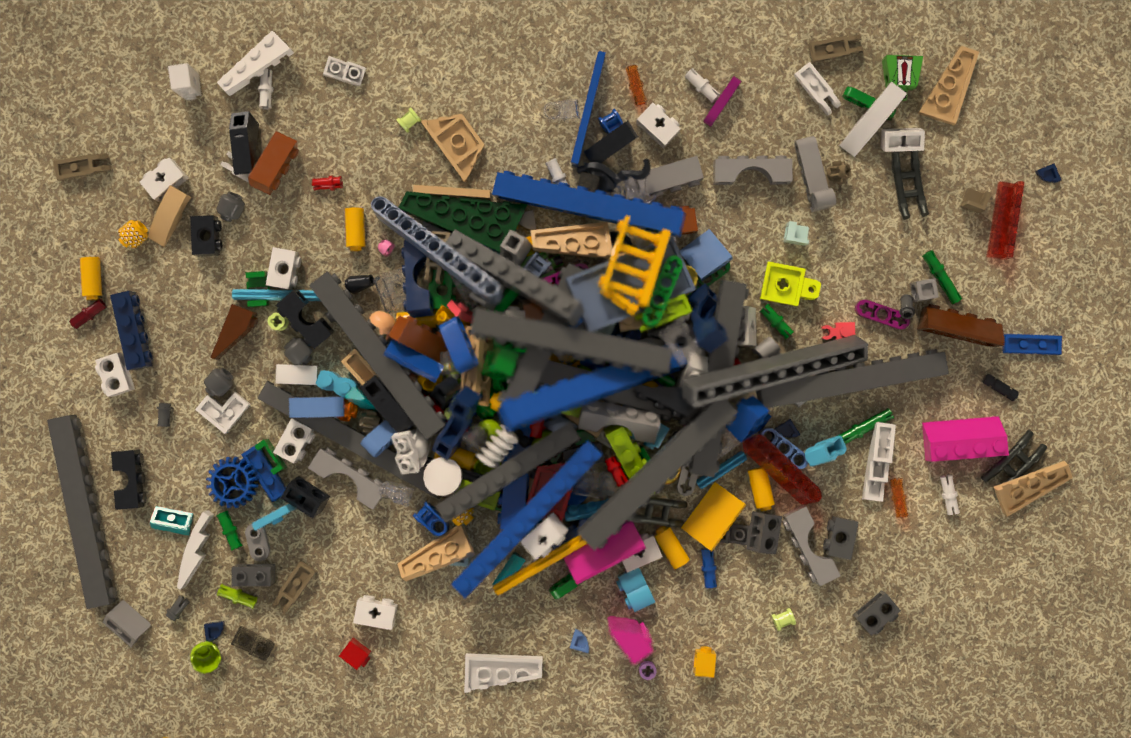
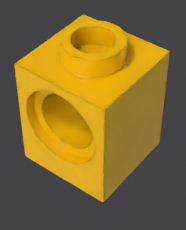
[693,646,716,677]

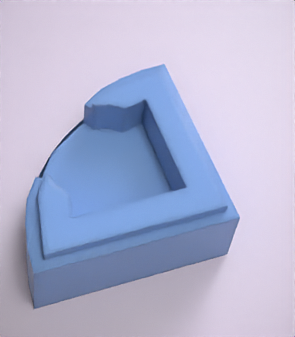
[570,629,589,653]

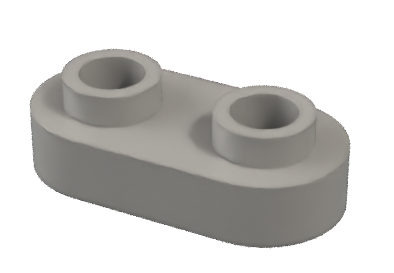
[245,524,270,561]

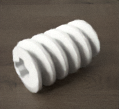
[476,425,519,468]

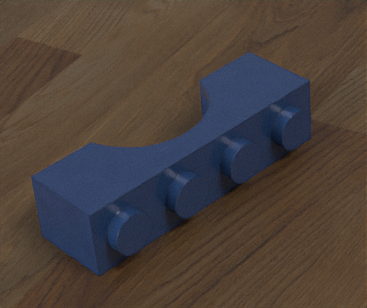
[401,238,434,318]
[687,284,729,353]
[432,386,482,461]

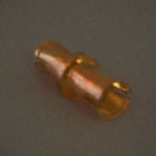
[626,65,647,106]
[890,477,909,518]

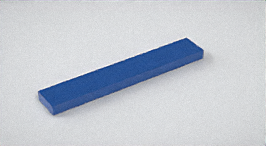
[571,51,606,167]

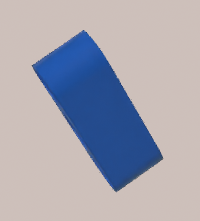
[439,316,479,374]

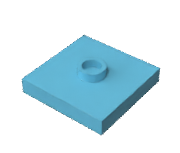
[252,504,297,530]

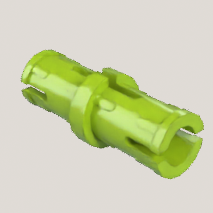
[217,584,258,609]

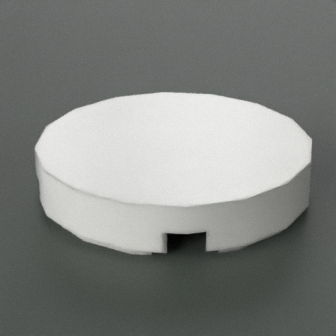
[423,457,463,496]

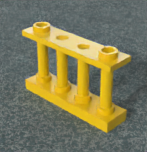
[598,215,671,309]

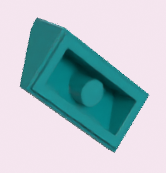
[344,387,378,411]
[150,506,193,536]
[492,552,526,585]

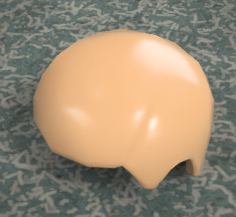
[369,311,396,341]

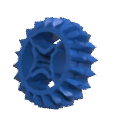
[206,456,259,508]

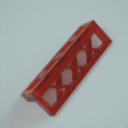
[987,181,1025,260]

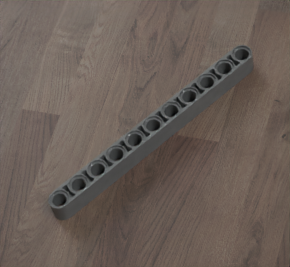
[258,381,441,499]

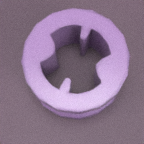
[639,661,657,680]

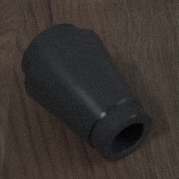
[345,275,375,294]

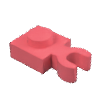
[447,300,474,324]
[821,322,855,340]

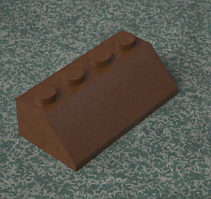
[917,304,1005,347]

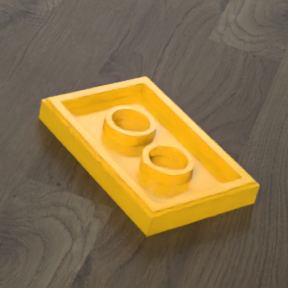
[681,482,746,551]

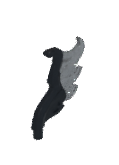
[577,159,656,204]

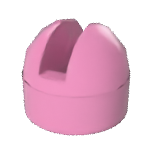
[378,240,395,257]

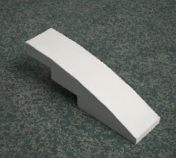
[839,82,907,157]
[862,422,896,502]
[177,510,214,590]

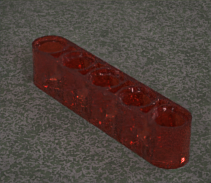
[743,434,822,505]

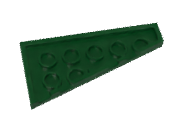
[398,191,528,254]

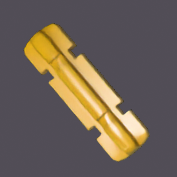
[602,288,639,316]

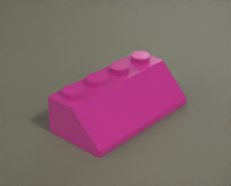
[922,416,1009,462]
[564,520,646,585]
[607,616,654,665]

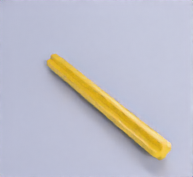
[493,535,588,596]

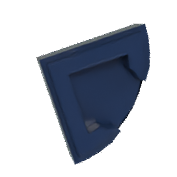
[1035,163,1062,183]
[774,419,800,438]
[204,621,224,642]

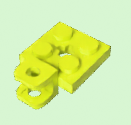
[760,261,821,307]

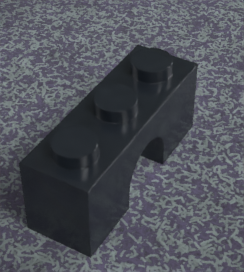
[276,287,335,349]
[111,449,147,510]

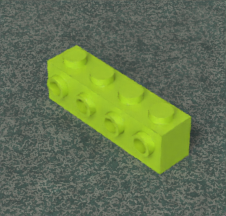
[604,424,656,495]

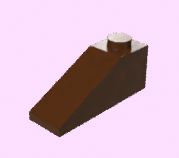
[210,304,258,359]

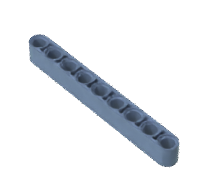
[371,196,503,305]

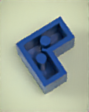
[726,395,772,443]

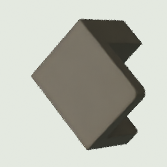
[960,188,991,213]

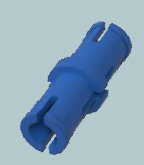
[701,548,717,588]

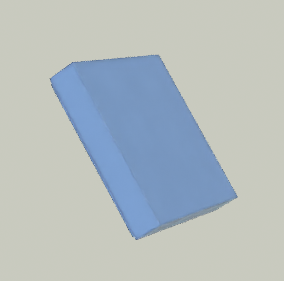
[680,229,733,281]

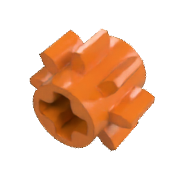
[337,398,358,422]

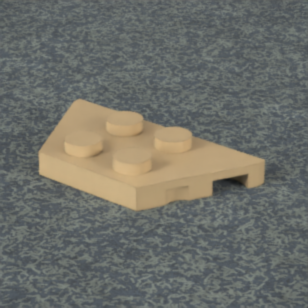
[421,114,485,182]

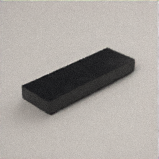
[584,121,638,163]

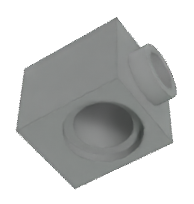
[910,278,939,302]

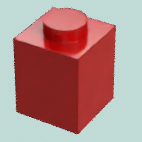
[339,637,371,670]

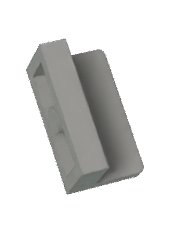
[102,600,151,647]

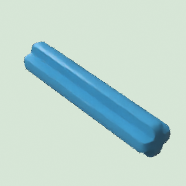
[696,451,747,489]

